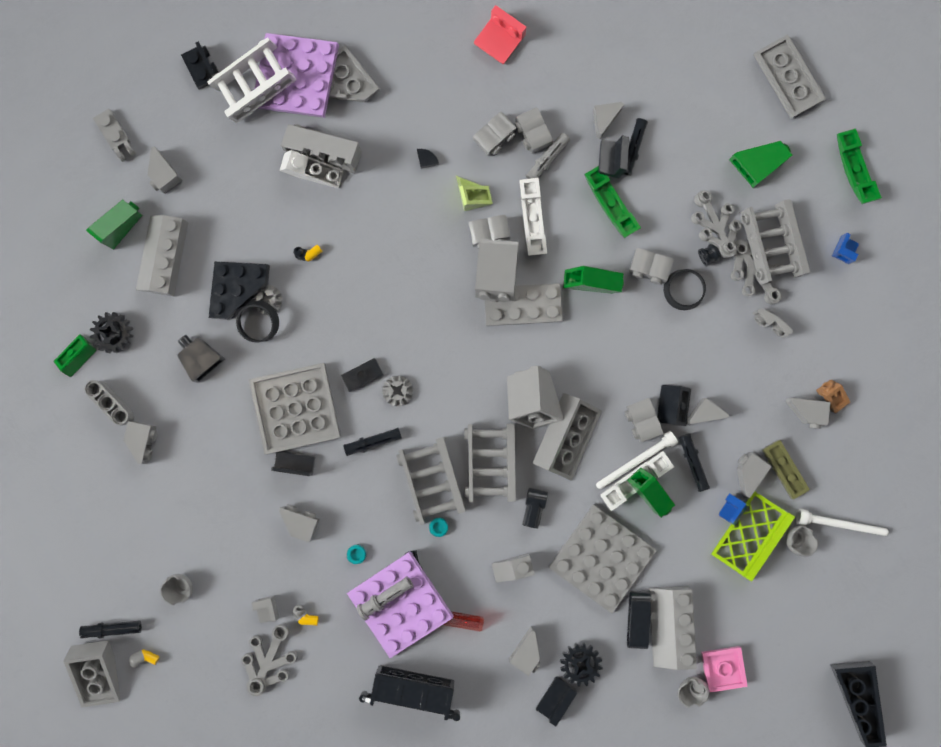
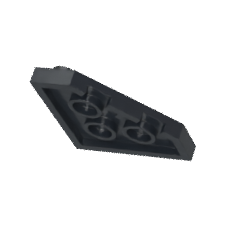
[208,261,270,320]

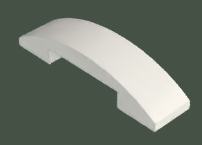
[519,178,547,256]
[600,451,674,511]

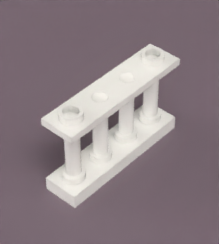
[207,37,297,124]

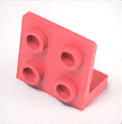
[474,5,526,64]

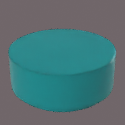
[429,517,448,537]
[347,544,366,564]

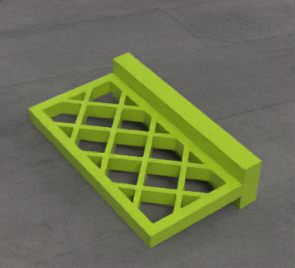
[711,491,795,582]

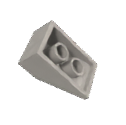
[63,640,120,707]

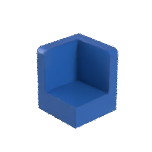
[832,233,859,264]
[719,493,748,526]

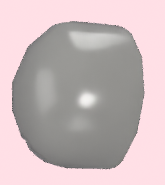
[787,525,819,557]
[160,574,193,605]
[677,677,710,708]

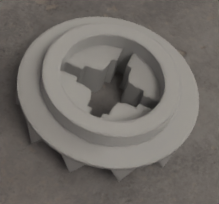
[252,284,282,315]
[382,376,413,406]

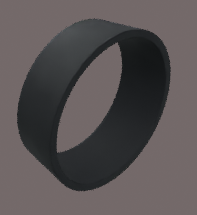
[663,269,706,311]
[236,301,279,343]

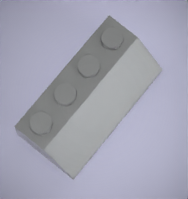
[136,215,188,297]
[533,393,602,481]
[649,586,697,670]

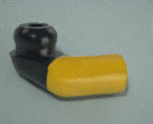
[293,244,323,262]

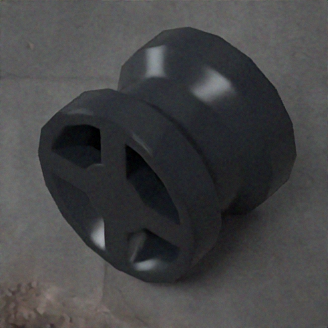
[698,244,721,267]

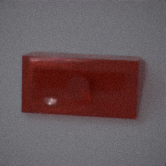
[444,611,484,632]

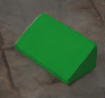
[53,334,96,377]

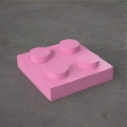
[701,646,748,692]

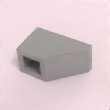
[124,421,157,464]
[279,504,320,542]

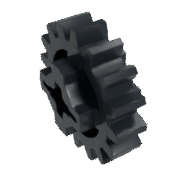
[90,312,134,354]
[560,642,603,687]

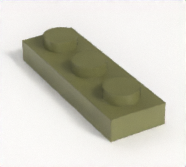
[762,440,810,500]

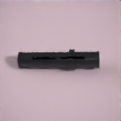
[624,118,648,176]
[343,427,402,456]
[678,433,710,492]
[79,620,142,639]

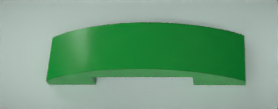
[837,128,882,204]
[584,166,641,238]

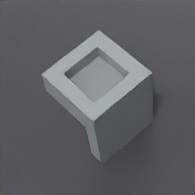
[252,596,279,623]

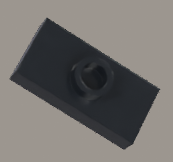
[341,358,384,392]

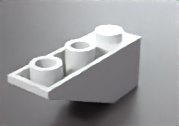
[280,150,344,188]

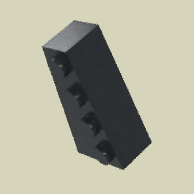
[830,661,887,747]

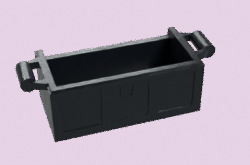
[359,665,460,721]

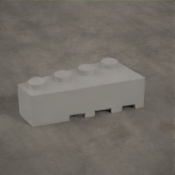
[281,124,362,174]

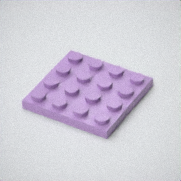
[255,33,339,118]
[347,551,454,658]

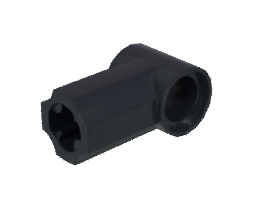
[522,488,548,529]

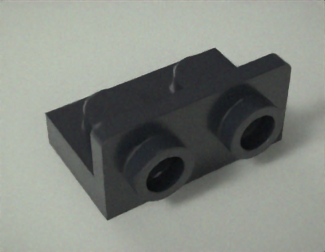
[181,41,219,90]

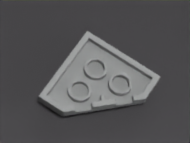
[329,45,380,102]

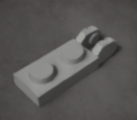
[93,109,136,162]

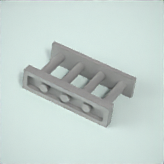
[741,199,810,285]
[464,424,516,502]
[397,437,466,525]

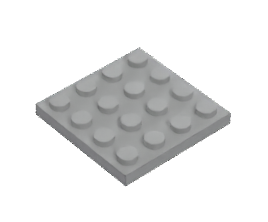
[249,363,341,455]
[549,505,657,613]

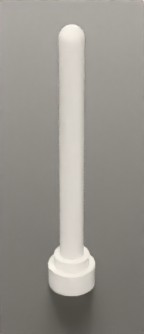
[596,431,678,489]
[796,509,889,536]

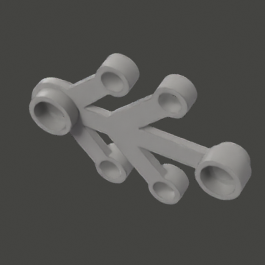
[691,190,742,258]
[731,240,783,305]
[241,624,297,696]

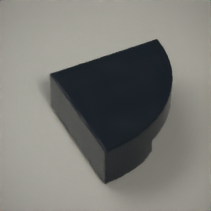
[417,149,439,169]

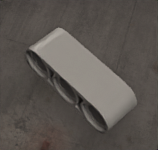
[84,380,134,425]

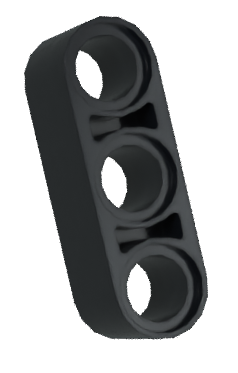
[627,591,651,649]

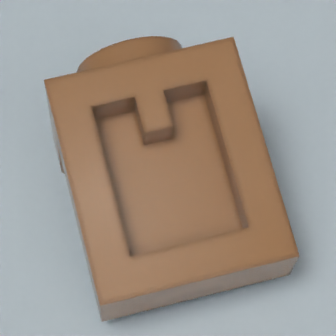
[816,380,850,414]

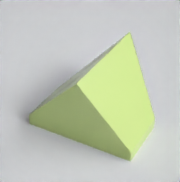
[456,176,493,211]

